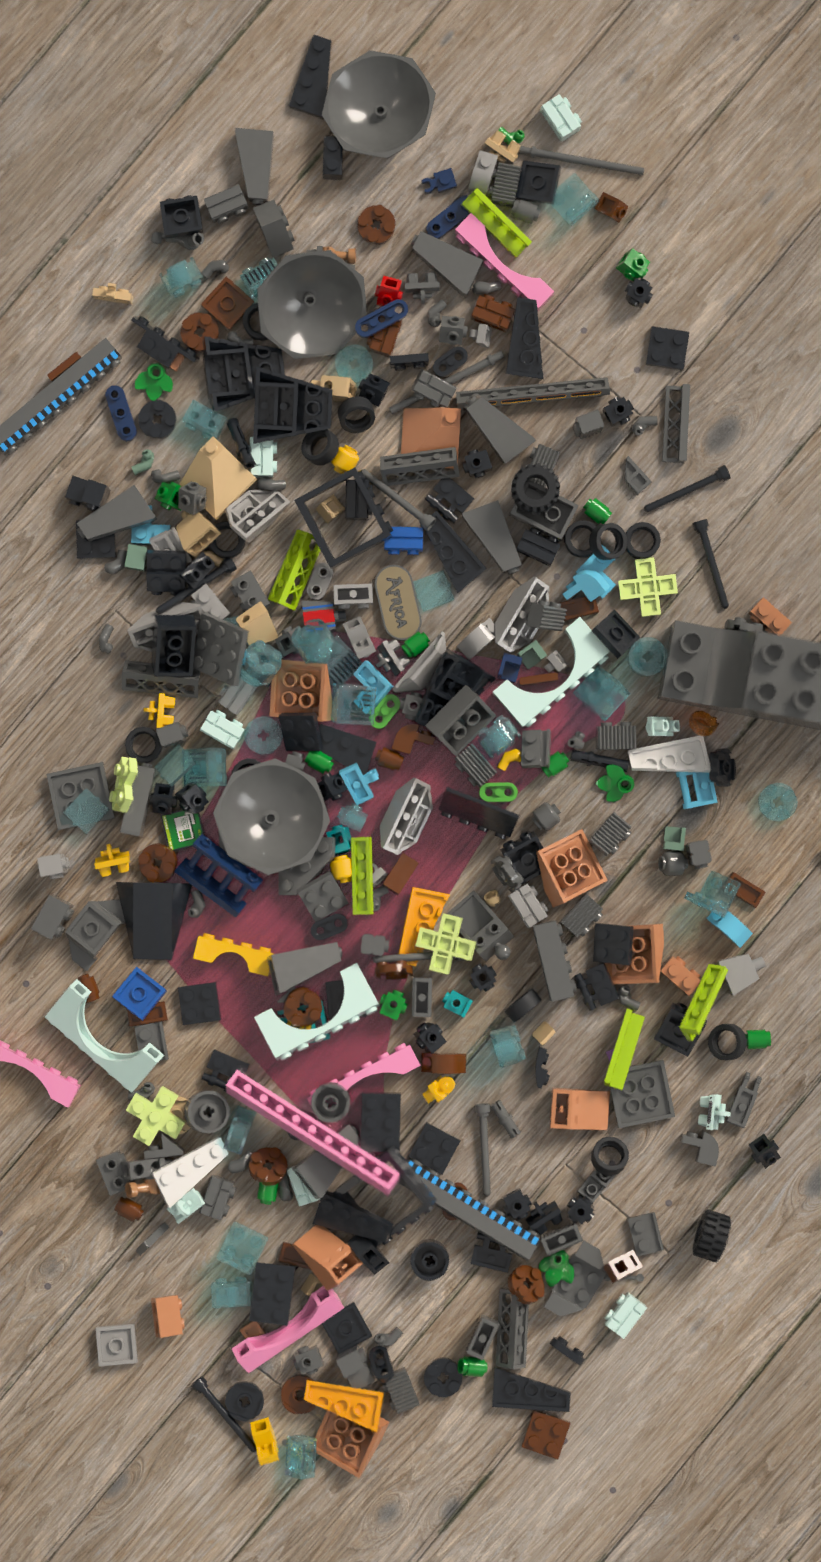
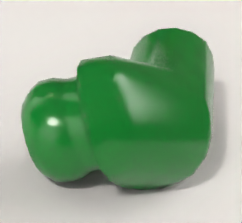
[499,126,525,145]

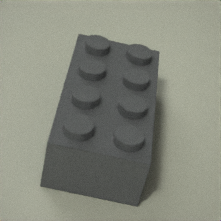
[532,920,577,1002]

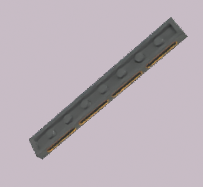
[456,377,610,409]

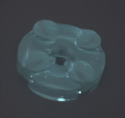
[335,344,373,384]
[244,716,283,755]
[758,783,798,821]

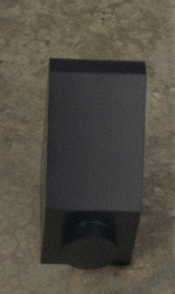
[348,1235,389,1275]

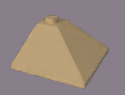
[180,436,257,520]

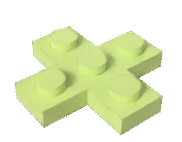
[618,557,678,617]
[109,757,138,813]
[416,913,476,974]
[126,1086,186,1146]

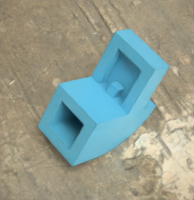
[563,570,610,602]
[706,904,753,948]

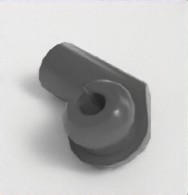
[151,469,180,483]
[188,890,205,918]
[618,985,640,1011]
[374,1327,403,1346]

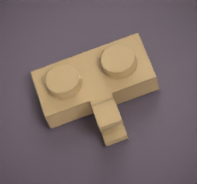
[92,283,133,305]

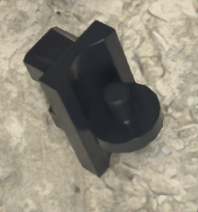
[179,552,215,590]
[526,1201,563,1235]

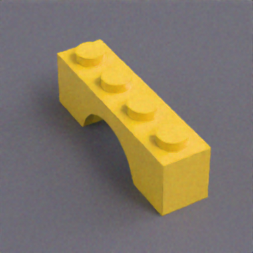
[193,933,274,976]

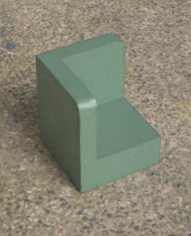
[125,544,148,572]
[517,640,547,669]
[663,826,686,851]

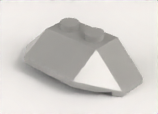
[225,490,290,542]
[495,577,549,653]
[128,602,203,652]
[392,631,446,693]
[380,778,433,855]

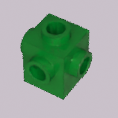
[616,248,650,282]
[154,481,181,511]
[379,989,408,1020]

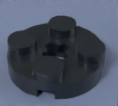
[138,400,177,439]
[709,748,736,787]
[424,1357,462,1397]
[225,1381,264,1421]

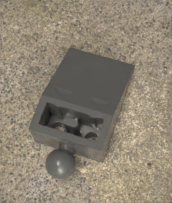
[447,890,515,962]

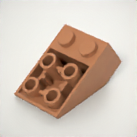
[550,1087,610,1130]
[292,1225,363,1291]

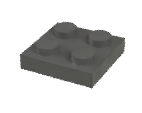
[297,871,349,922]

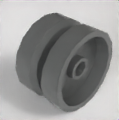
[184,1091,229,1133]

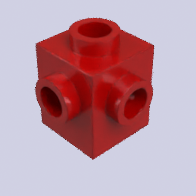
[375,276,403,307]

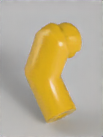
[497,749,521,771]

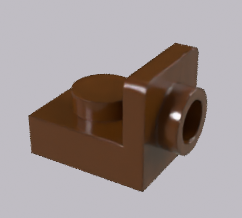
[594,192,628,223]

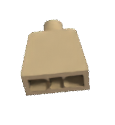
[311,375,357,402]
[176,511,221,557]
[236,601,278,648]

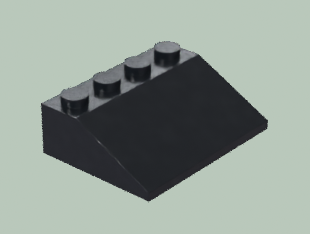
[438,787,520,840]

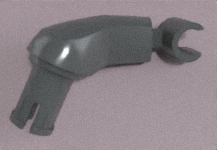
[151,232,204,250]

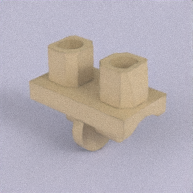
[485,130,521,163]

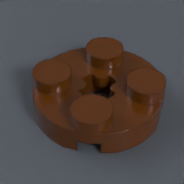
[358,205,395,244]
[180,313,219,352]
[138,843,178,882]
[374,960,413,980]
[283,987,322,1027]
[249,1147,288,1186]
[508,1265,544,1304]
[281,1374,316,1414]

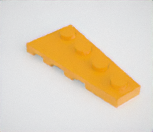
[398,887,450,966]
[304,1380,384,1432]

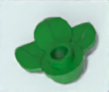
[135,363,173,401]
[596,765,634,802]
[538,1250,574,1287]

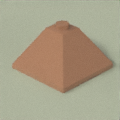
[401,408,461,469]
[269,659,332,722]
[536,829,608,908]
[605,924,664,984]
[310,1410,389,1478]

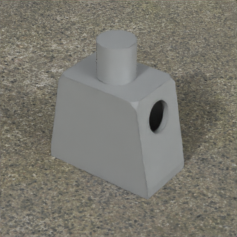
[717,954,766,995]

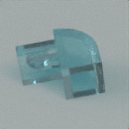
[223,1106,257,1155]

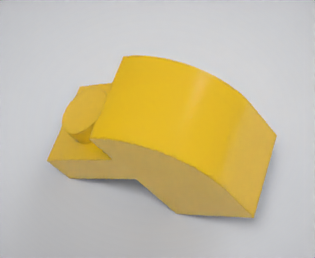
[250,1417,279,1466]

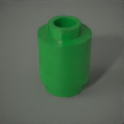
[583,498,612,524]
[401,631,430,659]
[304,751,334,775]
[541,751,569,778]
[745,1029,771,1050]
[257,1182,279,1205]
[457,1356,488,1377]

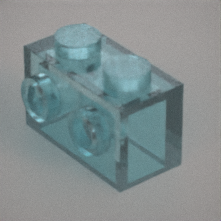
[182,400,228,440]
[337,803,369,833]
[211,1277,252,1308]
[285,1434,317,1479]

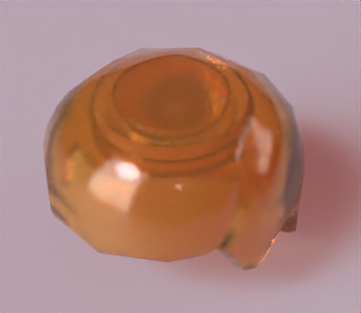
[689,711,719,736]

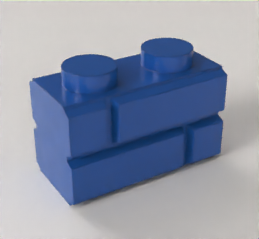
[384,527,423,555]

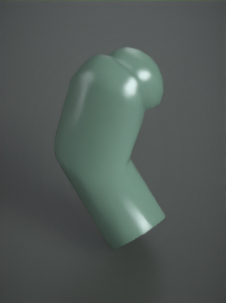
[131,449,154,475]

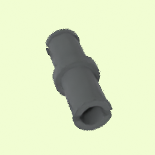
[490,1100,521,1139]

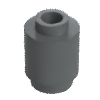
[511,200,540,224]

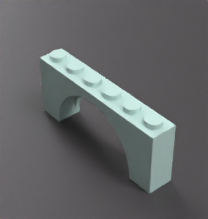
[492,617,610,728]
[254,963,380,1061]
[45,980,164,1093]

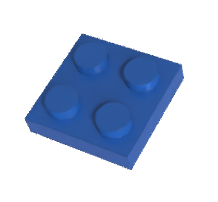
[112,967,167,1021]

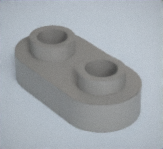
[307,563,333,600]

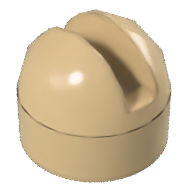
[484,890,501,907]

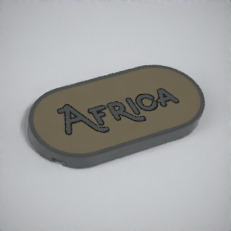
[375,565,422,641]

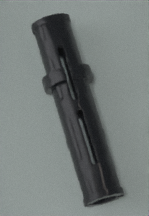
[226,418,256,469]
[570,749,629,772]

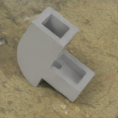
[468,150,498,197]
[343,616,376,659]
[457,618,495,660]

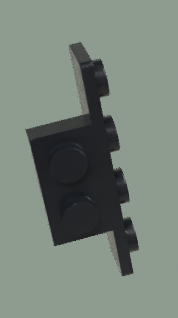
[131,316,200,368]

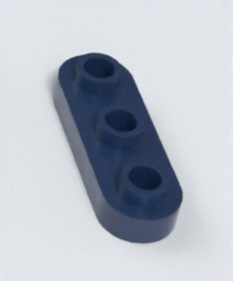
[427,195,470,239]
[355,299,408,338]
[105,385,137,442]

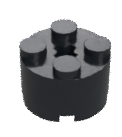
[410,1239,449,1281]

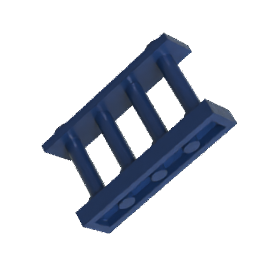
[174,834,263,918]

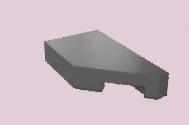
[625,456,652,495]
[136,1223,169,1256]

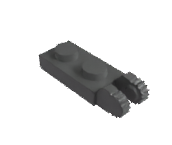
[726,1071,762,1129]

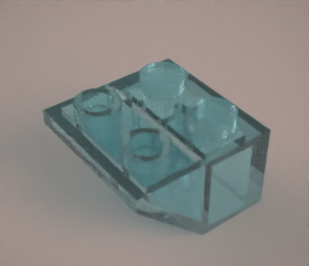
[573,665,631,722]

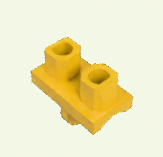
[143,693,175,729]
[94,844,130,877]
[422,1076,455,1104]

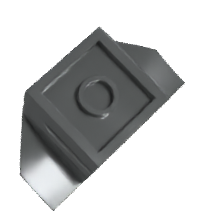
[65,900,125,971]
[544,1240,606,1316]

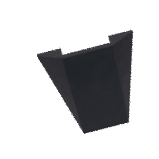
[203,336,285,413]
[253,366,333,444]
[415,648,496,728]
[116,882,192,960]

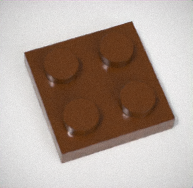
[201,276,255,331]
[521,1410,570,1460]

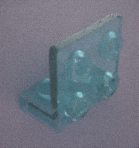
[551,173,600,227]
[684,871,741,918]
[216,1221,268,1275]

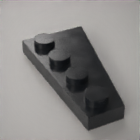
[505,297,544,379]
[318,723,377,775]

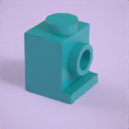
[326,825,351,855]
[442,990,473,1018]

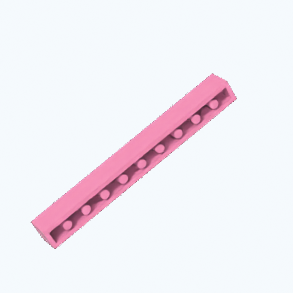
[226,1070,400,1196]

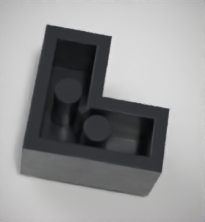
[65,475,111,512]

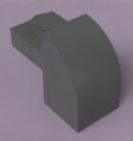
[680,1130,719,1167]

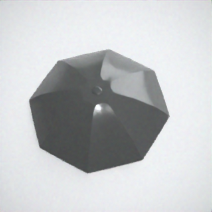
[322,51,436,159]
[257,250,367,359]
[213,758,330,875]

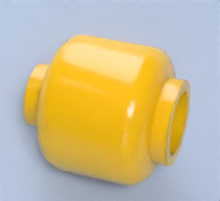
[331,445,359,474]
[330,855,352,884]

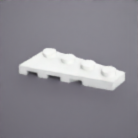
[628,735,711,773]
[152,1136,228,1208]

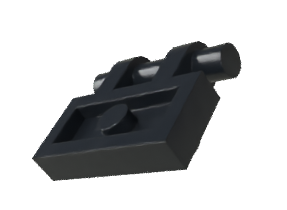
[425,478,475,523]
[574,963,620,1011]
[201,1049,250,1092]
[470,1232,513,1273]

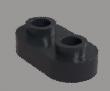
[433,346,468,378]
[311,914,348,940]
[550,1336,585,1366]
[369,1346,394,1383]

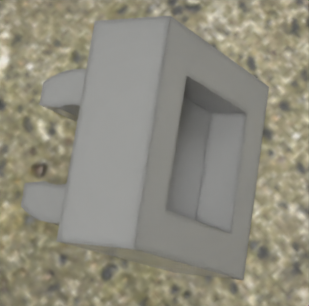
[469,324,492,348]
[544,650,569,673]
[372,863,388,888]

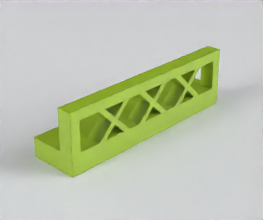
[461,188,532,258]
[267,529,320,611]
[351,837,374,915]
[679,964,728,1041]
[604,1009,645,1091]

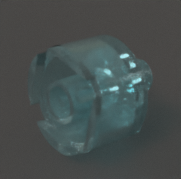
[159,257,203,298]
[291,619,337,663]
[627,637,667,677]
[240,640,282,687]
[477,715,522,759]
[489,1025,526,1068]

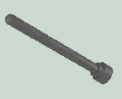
[362,469,436,531]
[373,952,465,963]
[475,1103,491,1197]

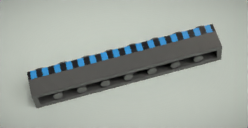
[0,338,122,456]
[397,1159,541,1261]

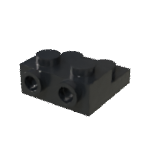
[160,195,203,239]
[146,550,186,596]
[500,831,543,885]
[654,1002,707,1057]

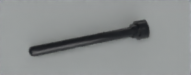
[644,465,731,512]
[692,519,729,609]
[156,557,237,614]
[191,1376,257,1452]

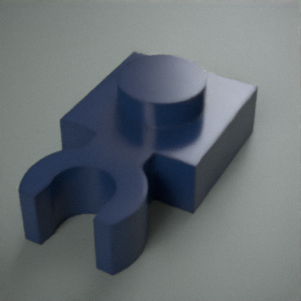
[421,168,457,194]

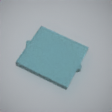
[413,570,455,612]
[155,744,196,786]
[63,788,109,834]

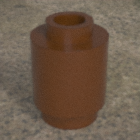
[375,747,404,771]
[78,973,100,1003]
[114,1196,144,1223]

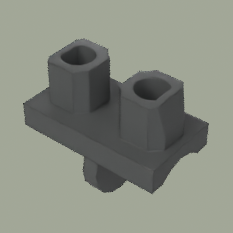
[405,272,440,304]
[376,639,410,676]

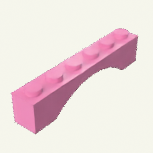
[455,213,554,311]
[0,1040,81,1107]
[307,1043,420,1119]
[232,1286,344,1373]

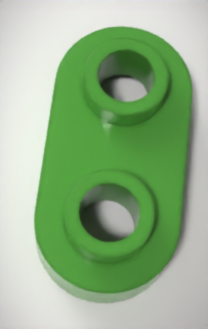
[369,694,400,729]
[479,782,518,802]

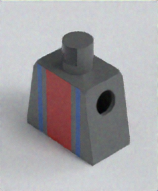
[302,601,347,639]

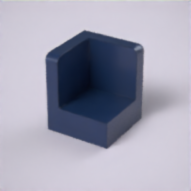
[497,653,523,683]

